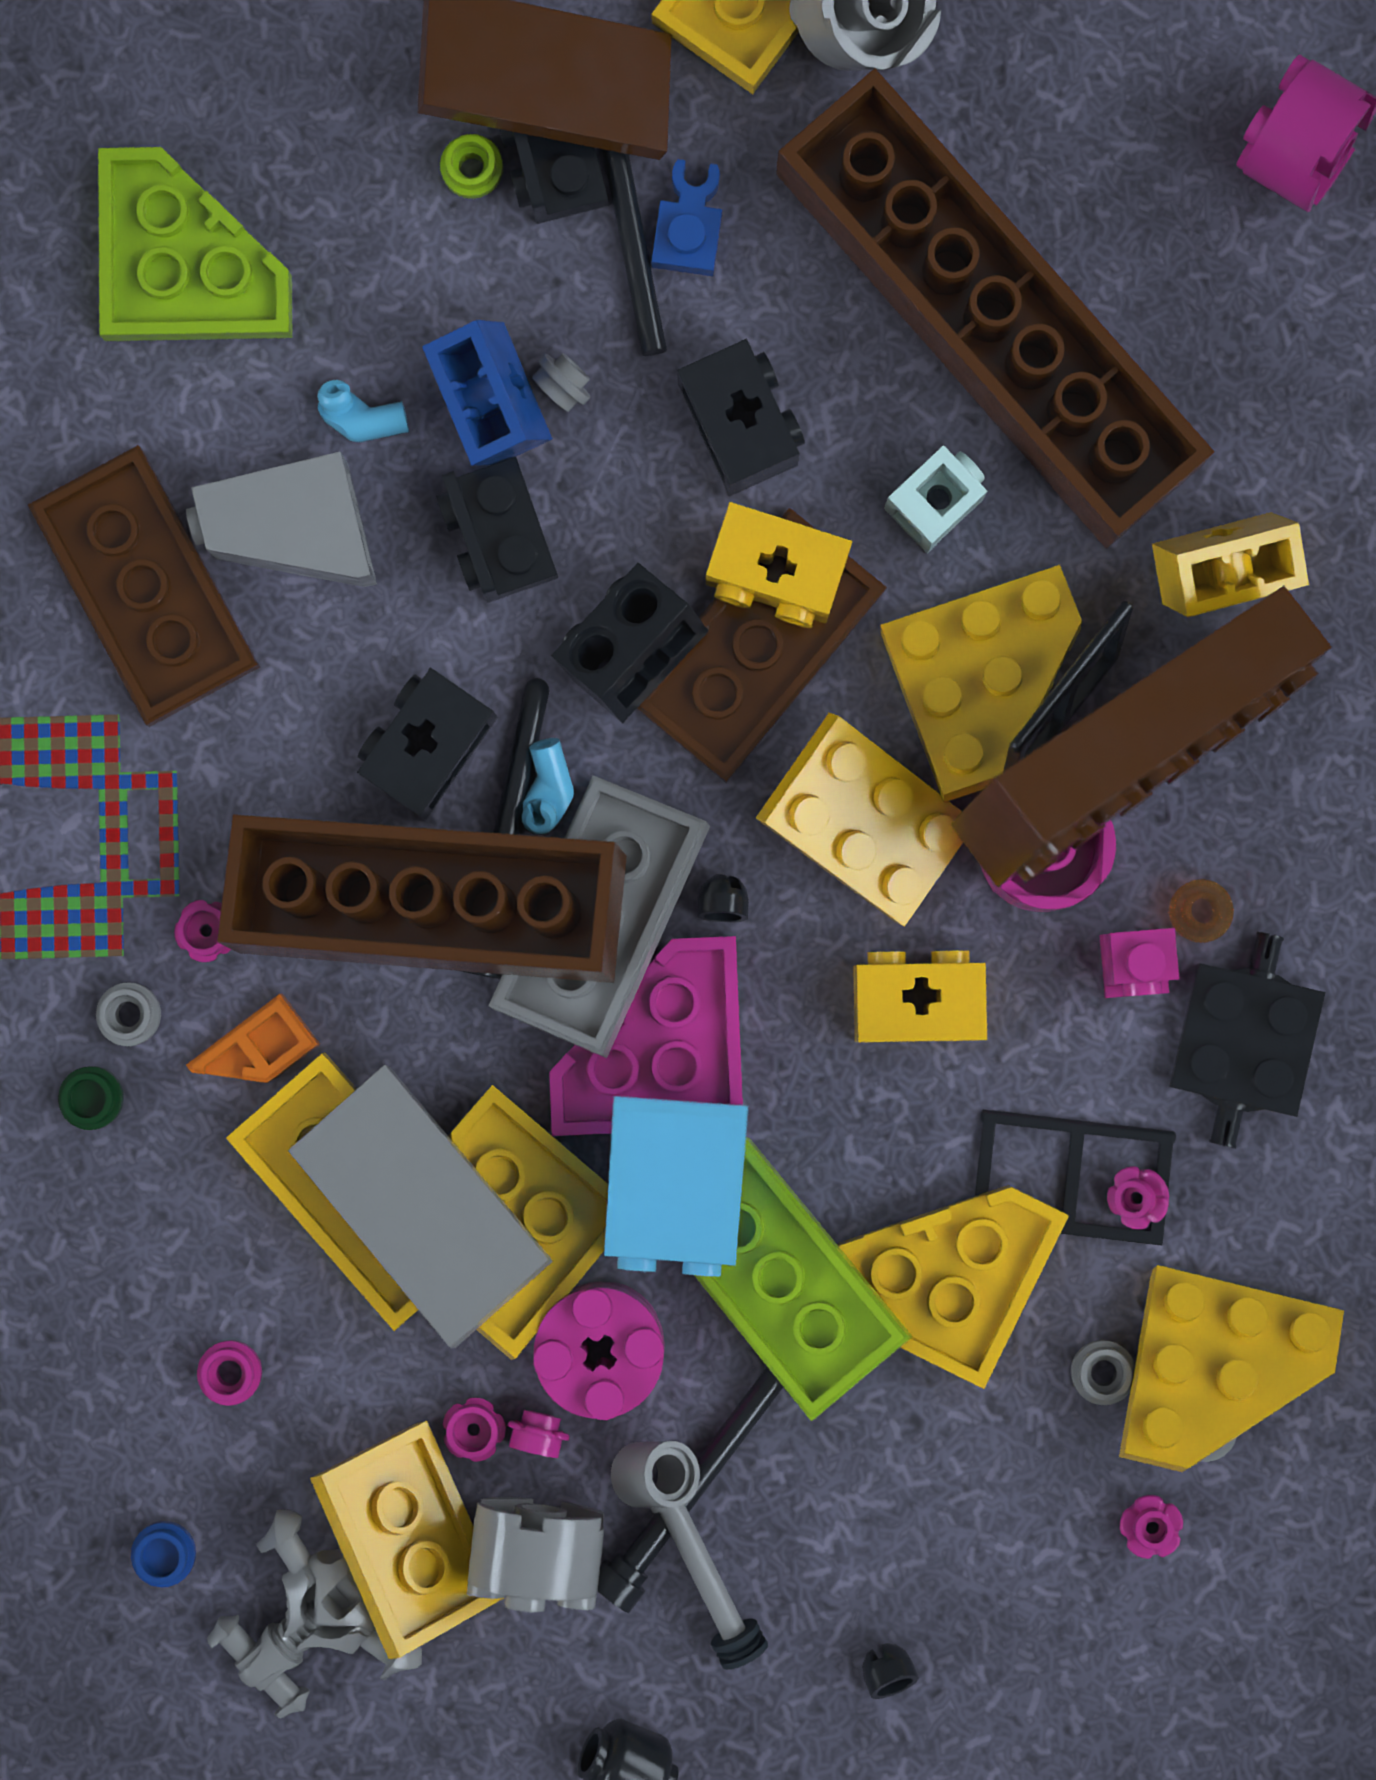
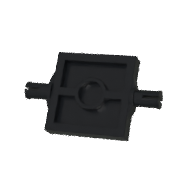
[1169,932,1326,1148]

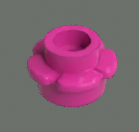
[174,900,231,962]
[1107,1166,1169,1229]
[443,1397,506,1462]
[507,1410,570,1458]
[1120,1495,1184,1559]

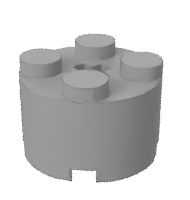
[789,0,941,71]
[467,1497,604,1612]

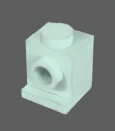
[884,445,988,553]

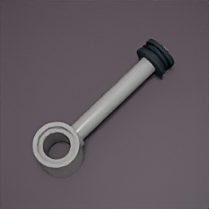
[611,1441,768,1670]

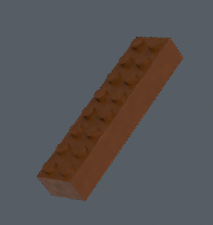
[776,68,1215,549]

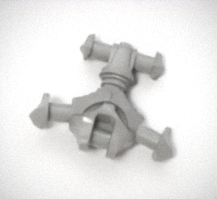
[207,1509,422,1719]

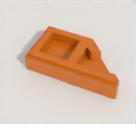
[186,994,320,1083]

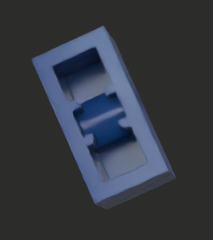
[422,320,552,466]

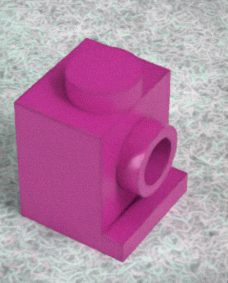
[1099,928,1179,998]

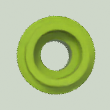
[440,134,503,199]

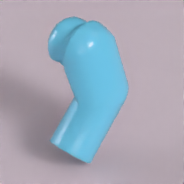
[317,380,409,442]
[522,738,574,834]

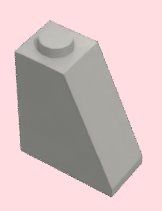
[186,451,377,587]

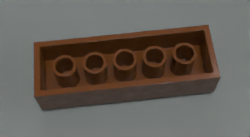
[950,585,1332,888]
[217,814,627,983]

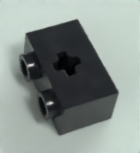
[677,339,805,496]
[357,667,498,820]

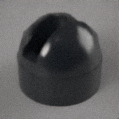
[697,874,749,922]
[862,1643,919,1699]

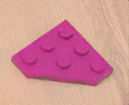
[549,936,743,1136]

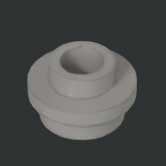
[532,353,591,412]
[96,983,161,1046]
[1071,1340,1135,1405]

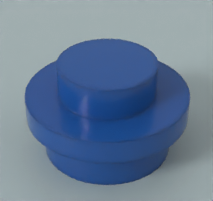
[131,1521,196,1587]

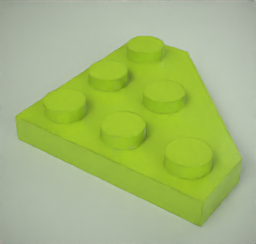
[98,147,293,341]

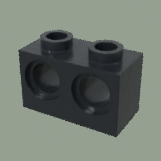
[551,563,709,724]

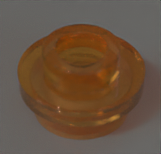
[1169,879,1234,943]

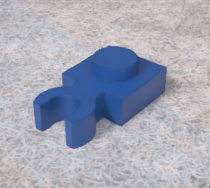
[651,159,722,276]

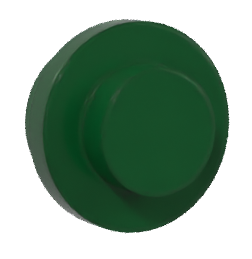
[58,1066,124,1130]

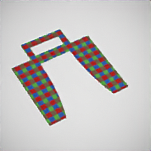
[0,714,179,960]

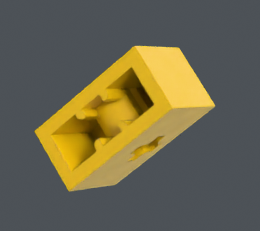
[706,502,853,628]
[1152,512,1309,617]
[853,951,987,1042]

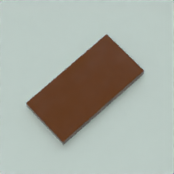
[417,0,672,160]
[28,445,260,727]
[637,508,887,783]

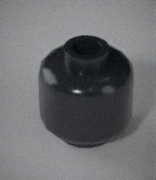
[577,1719,678,1780]

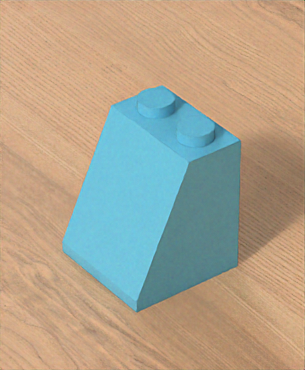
[604,1096,748,1276]

